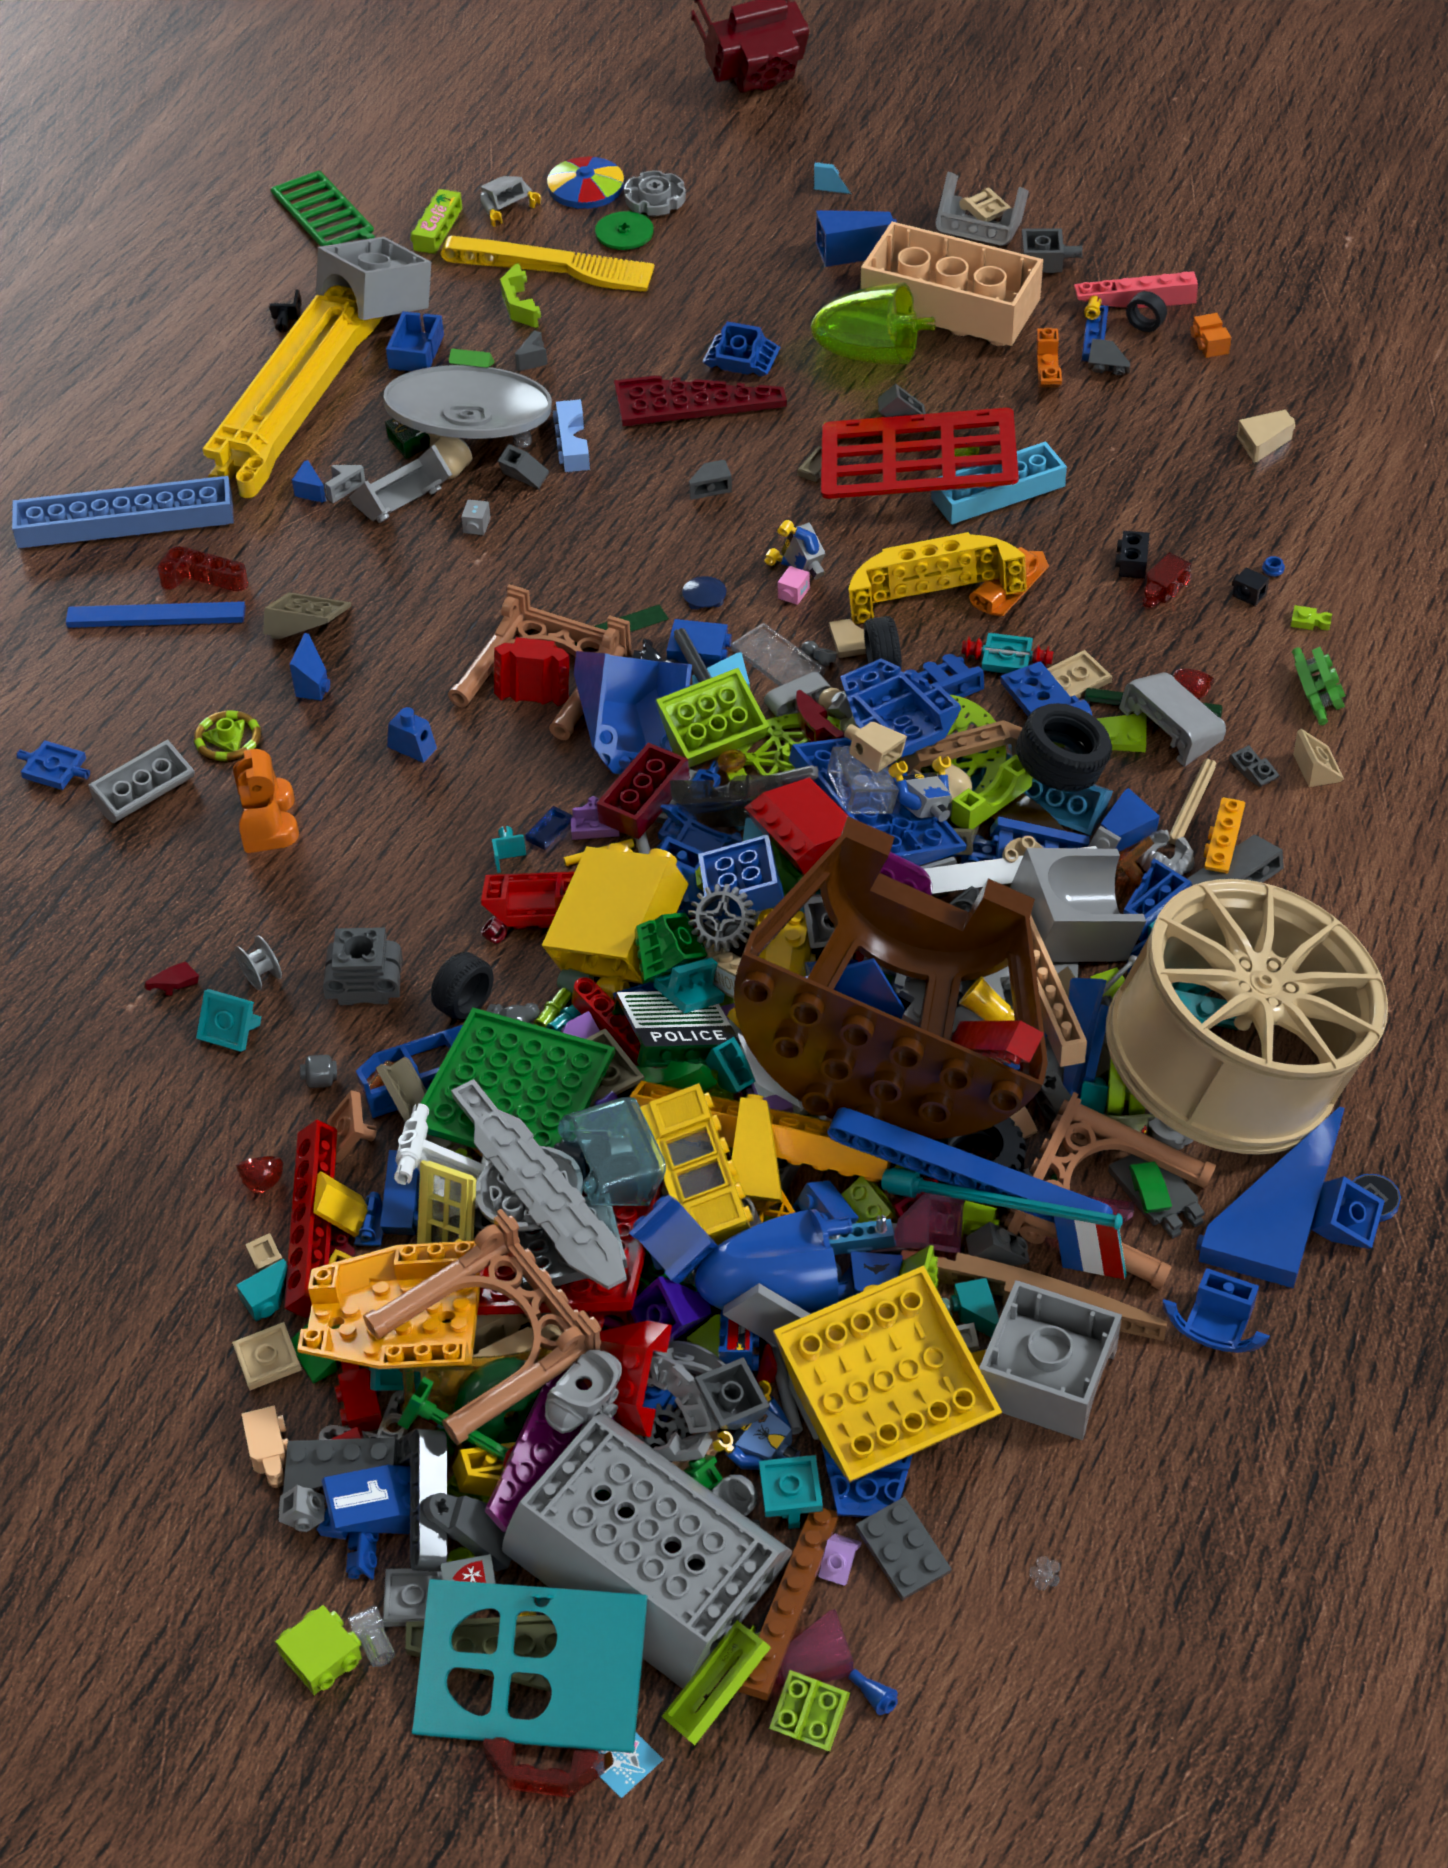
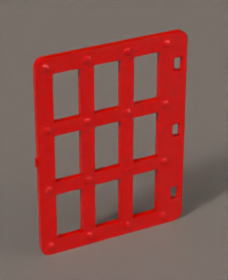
[821,408,1019,499]

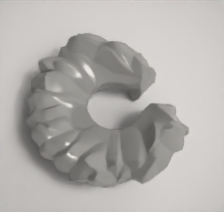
[1133,830,1195,875]

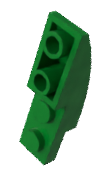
[636,1061,718,1091]

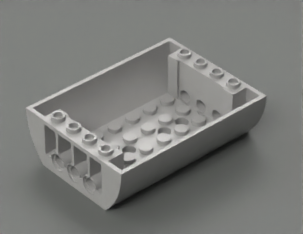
[502,1414,793,1689]

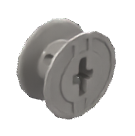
[234,935,282,990]

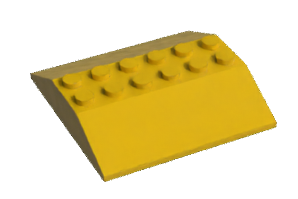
[773,1265,1002,1483]

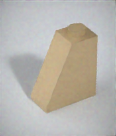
[1237,409,1296,463]

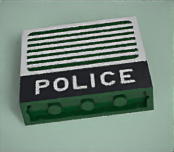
[612,991,741,1068]

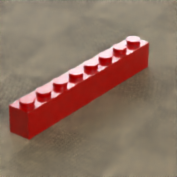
[951,1020,1044,1065]

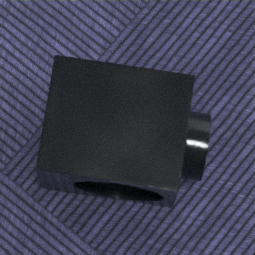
[1232,567,1269,607]

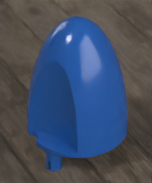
[695,1209,852,1314]

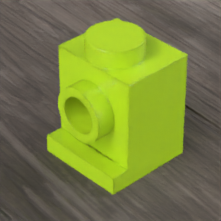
[957,1200,1000,1238]

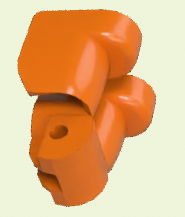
[233,749,299,853]

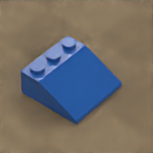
[698,834,784,923]

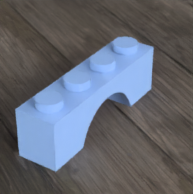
[553,399,590,472]

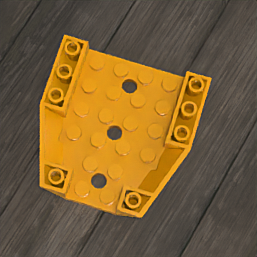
[297,1241,480,1369]

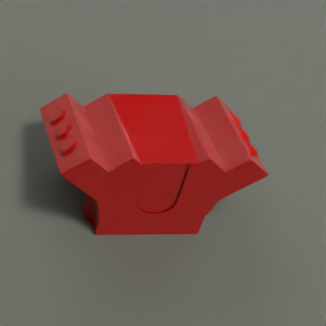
[494,637,569,706]

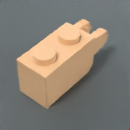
[242,1405,288,1488]

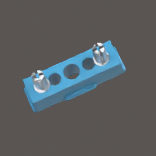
[829,1215,897,1255]

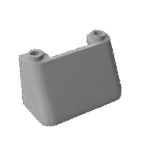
[1119,672,1226,767]

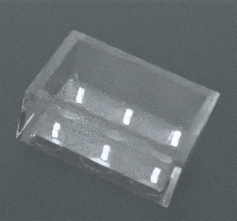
[827,746,899,814]

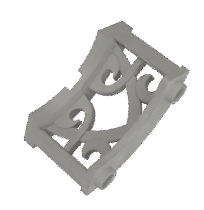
[647,1341,726,1433]

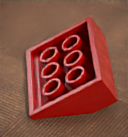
[744,777,848,875]

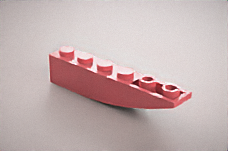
[1074,271,1198,308]

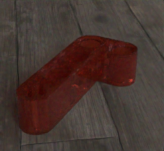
[157,546,249,591]

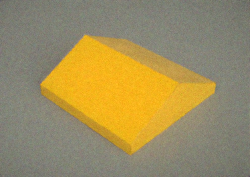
[313,1171,368,1237]

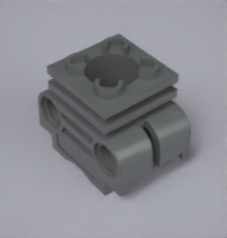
[323,927,403,1005]

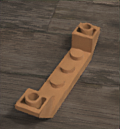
[897,720,1023,775]

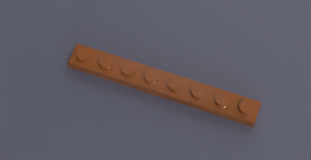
[738,1508,839,1701]

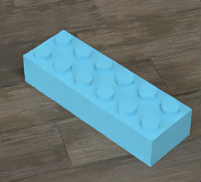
[931,442,1067,525]

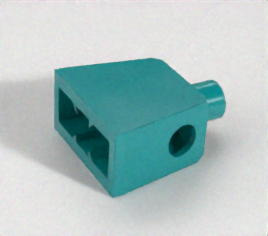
[705,1037,756,1093]

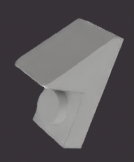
[325,465,366,503]

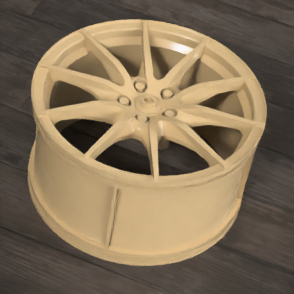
[1106,879,1388,1154]

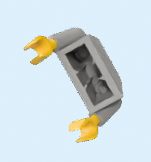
[480,176,541,227]

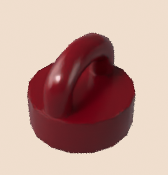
[481,916,507,944]

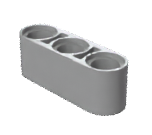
[764,672,832,717]

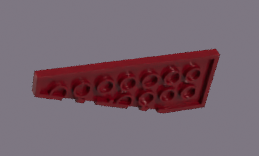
[614,376,787,426]

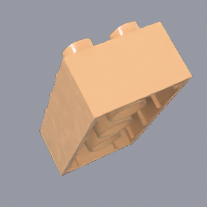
[861,222,1043,346]

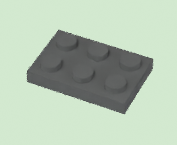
[855,1497,952,1601]

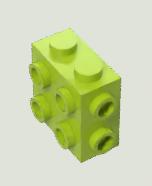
[275,1605,362,1695]

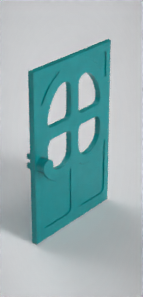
[412,1579,648,1753]

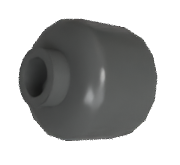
[300,1054,337,1088]

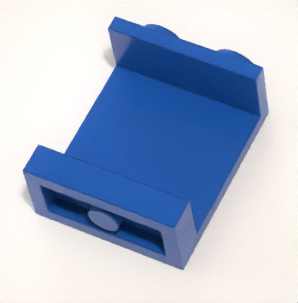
[629,1195,718,1284]

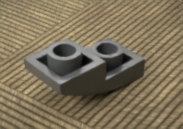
[1229,745,1280,787]

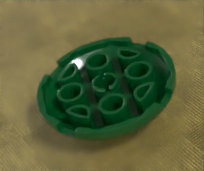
[452,1357,543,1449]

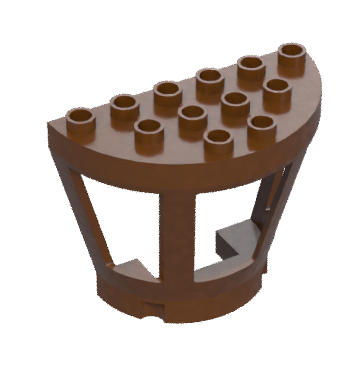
[734,816,1048,1139]

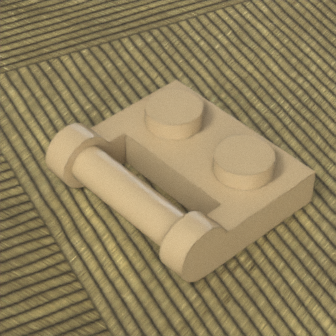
[959,188,1011,222]

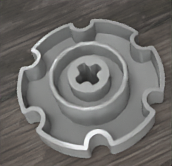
[624,171,686,216]

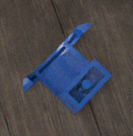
[660,804,743,872]
[1163,1268,1269,1353]

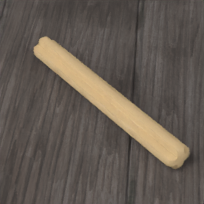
[1168,758,1216,845]

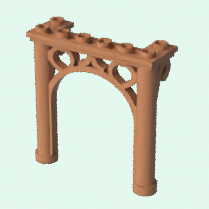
[448,584,632,740]
[1004,1092,1216,1291]
[363,1209,601,1445]

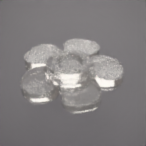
[1030,1556,1061,1590]

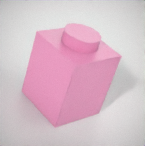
[778,566,810,605]

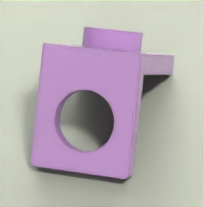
[818,1534,862,1586]

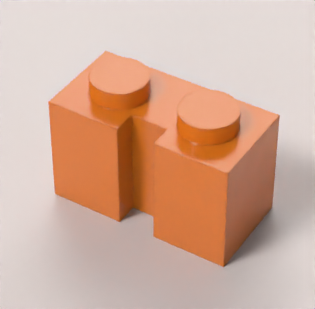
[1190,313,1232,358]

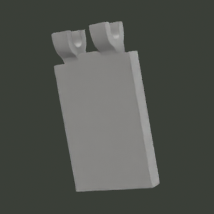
[723,1283,810,1348]

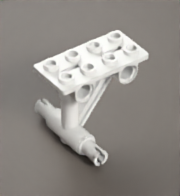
[394,1103,491,1221]

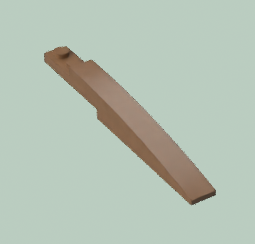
[901,1250,1168,1341]

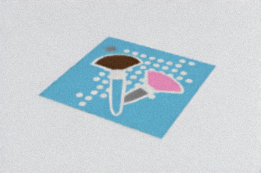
[582,1733,664,1798]

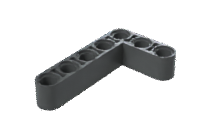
[397,1429,447,1572]

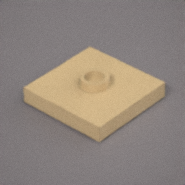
[232,1322,302,1390]

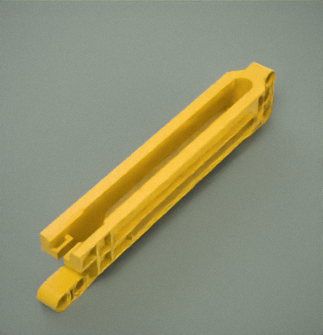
[203,285,383,498]

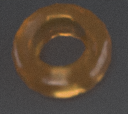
[717,750,746,772]

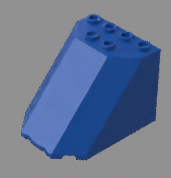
[574,651,692,774]

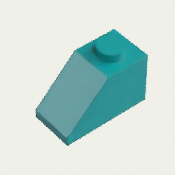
[236,1258,287,1322]
[950,1278,999,1338]

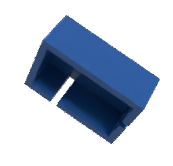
[386,311,444,371]

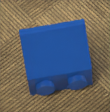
[1311,1176,1385,1249]

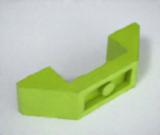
[500,263,541,327]

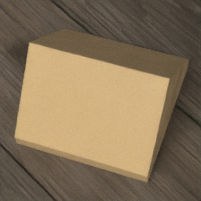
[1293,729,1344,787]

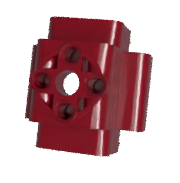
[691,0,809,93]

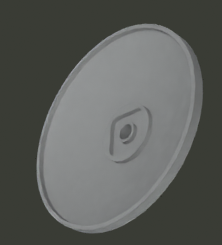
[384,365,552,439]

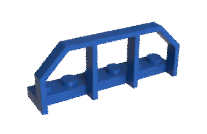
[356,1025,463,1118]

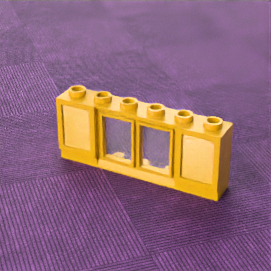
[640,1083,754,1245]

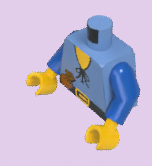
[713,1380,800,1470]

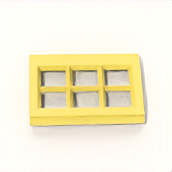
[417,1160,476,1244]

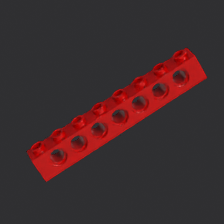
[284,1119,338,1318]

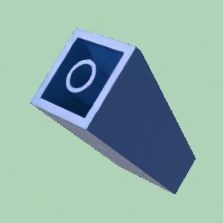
[816,210,897,267]

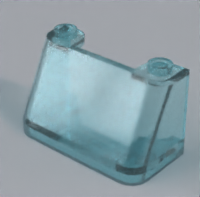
[558,1097,666,1206]

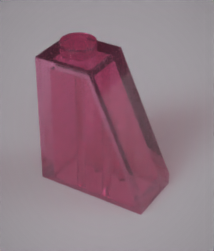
[775,1609,854,1687]

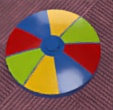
[547,157,624,209]

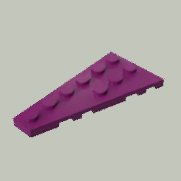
[484,1369,615,1533]

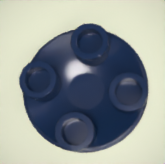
[682,576,727,610]

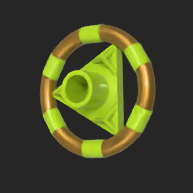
[194,710,261,761]

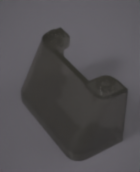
[670,775,782,828]

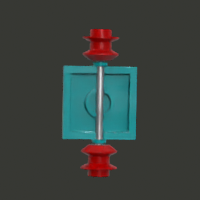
[961,633,1053,673]

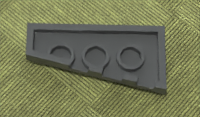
[283,1438,399,1494]

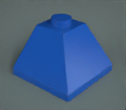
[290,633,330,701]

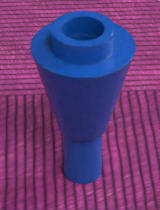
[848,1669,898,1715]

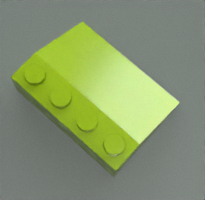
[655,668,769,768]

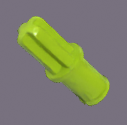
[534,988,572,1028]

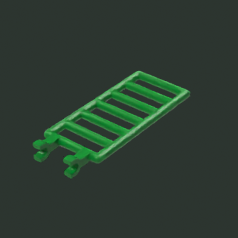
[271,170,375,247]

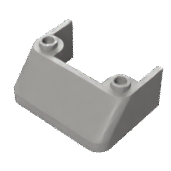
[936,172,1029,246]
[349,445,452,523]

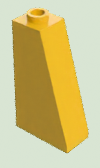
[731,1094,783,1203]

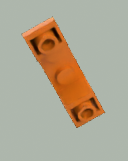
[1037,328,1062,387]

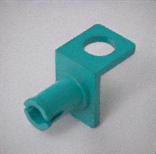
[492,826,526,873]
[1080,1077,1109,1115]

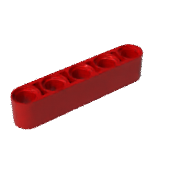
[572,977,657,1068]

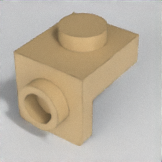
[245,1233,283,1272]

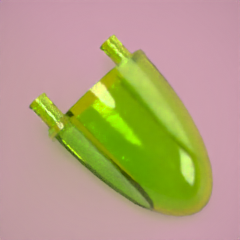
[811,282,936,364]

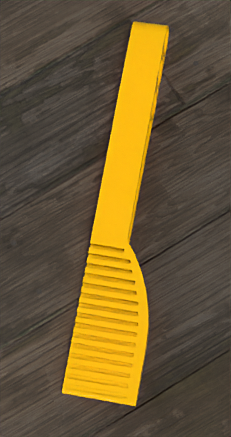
[441,236,655,292]

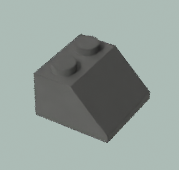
[694,1357,770,1429]

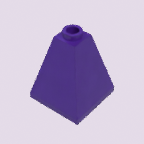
[629,1276,711,1353]

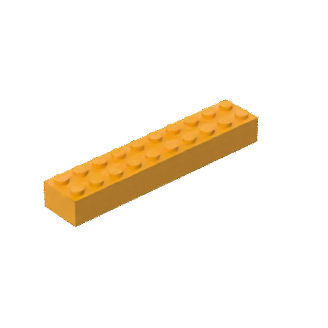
[626,1080,891,1182]

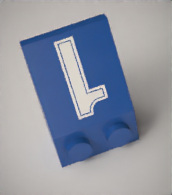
[322,1465,410,1534]

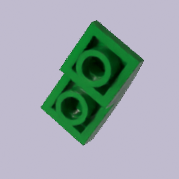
[1129,1161,1172,1213]

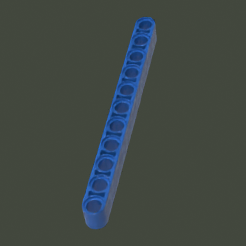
[827,1107,1113,1223]

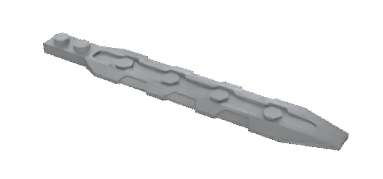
[451,1079,627,1290]

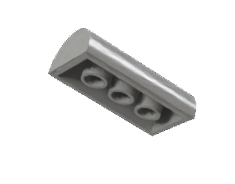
[89,739,195,823]

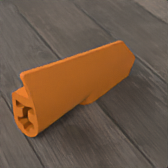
[969,547,1049,616]

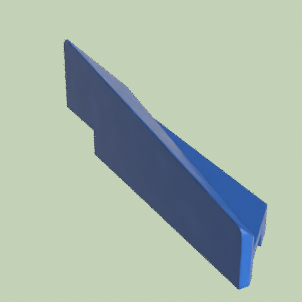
[1063,978,1109,1099]

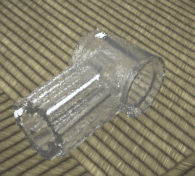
[347,1605,396,1667]

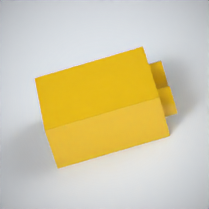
[542,843,689,984]

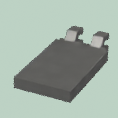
[1108,1154,1205,1239]

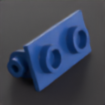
[354,1192,384,1247]
[346,1532,379,1580]

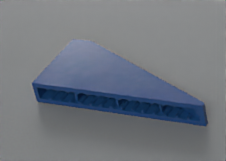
[1196,1107,1345,1288]

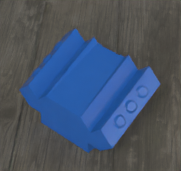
[702,321,781,377]

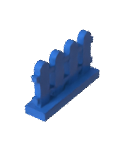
[906,654,984,698]
[990,816,1089,860]

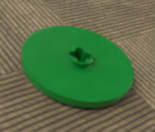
[595,211,654,250]

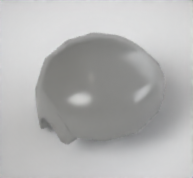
[712,1475,758,1516]

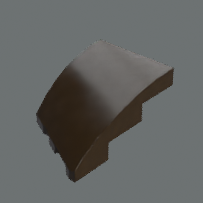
[987,793,1064,831]

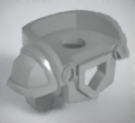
[545,1350,622,1434]

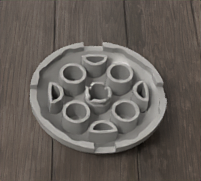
[476,1146,583,1232]

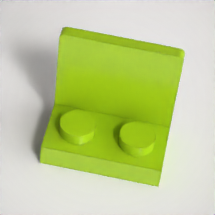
[841,1176,900,1224]

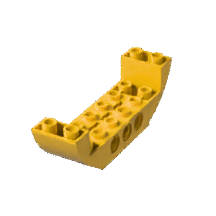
[848,532,1027,624]

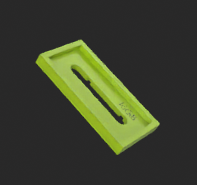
[662,1620,771,1745]

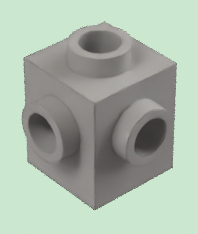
[279,1485,326,1532]

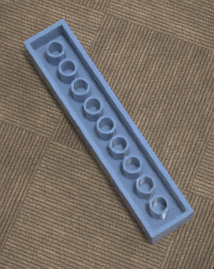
[12,476,234,548]

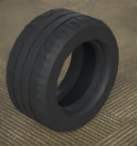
[1016,703,1112,792]

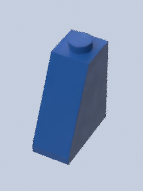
[1100,788,1160,851]

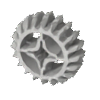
[688,884,756,952]

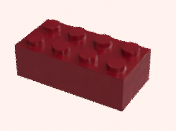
[596,743,690,839]

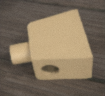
[844,722,907,773]

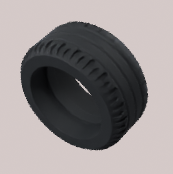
[864,616,902,668]
[431,952,494,1020]

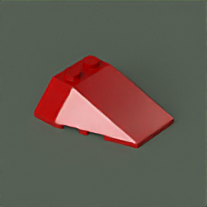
[576,1321,672,1437]

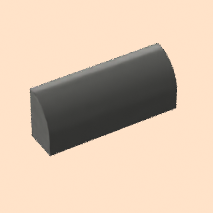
[1187,834,1284,886]

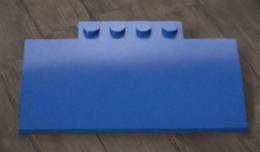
[789,738,967,866]

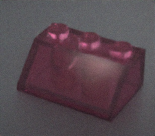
[894,1193,964,1253]

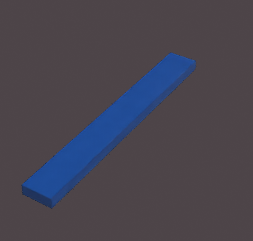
[66,602,246,628]

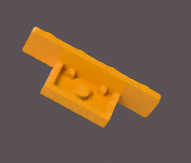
[1203,797,1245,874]

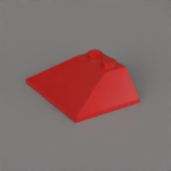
[481,872,575,929]

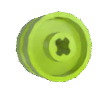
[1107,1058,1145,1116]

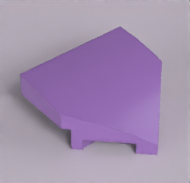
[571,796,620,840]

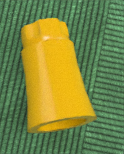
[959,976,1015,1021]

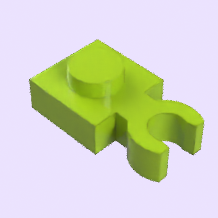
[1291,605,1332,630]

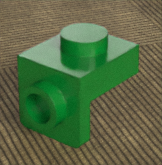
[683,1455,723,1492]

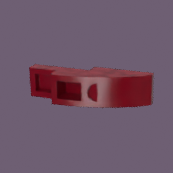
[796,690,846,742]

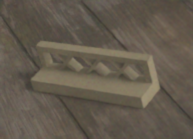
[376,1057,456,1149]

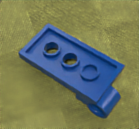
[1000,661,1092,717]

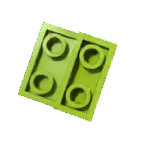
[769,1670,850,1751]

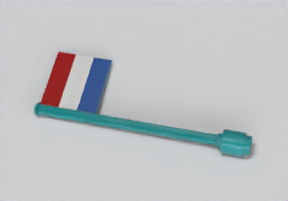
[882,1167,1127,1279]

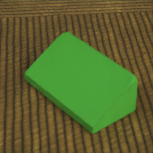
[449,349,495,368]

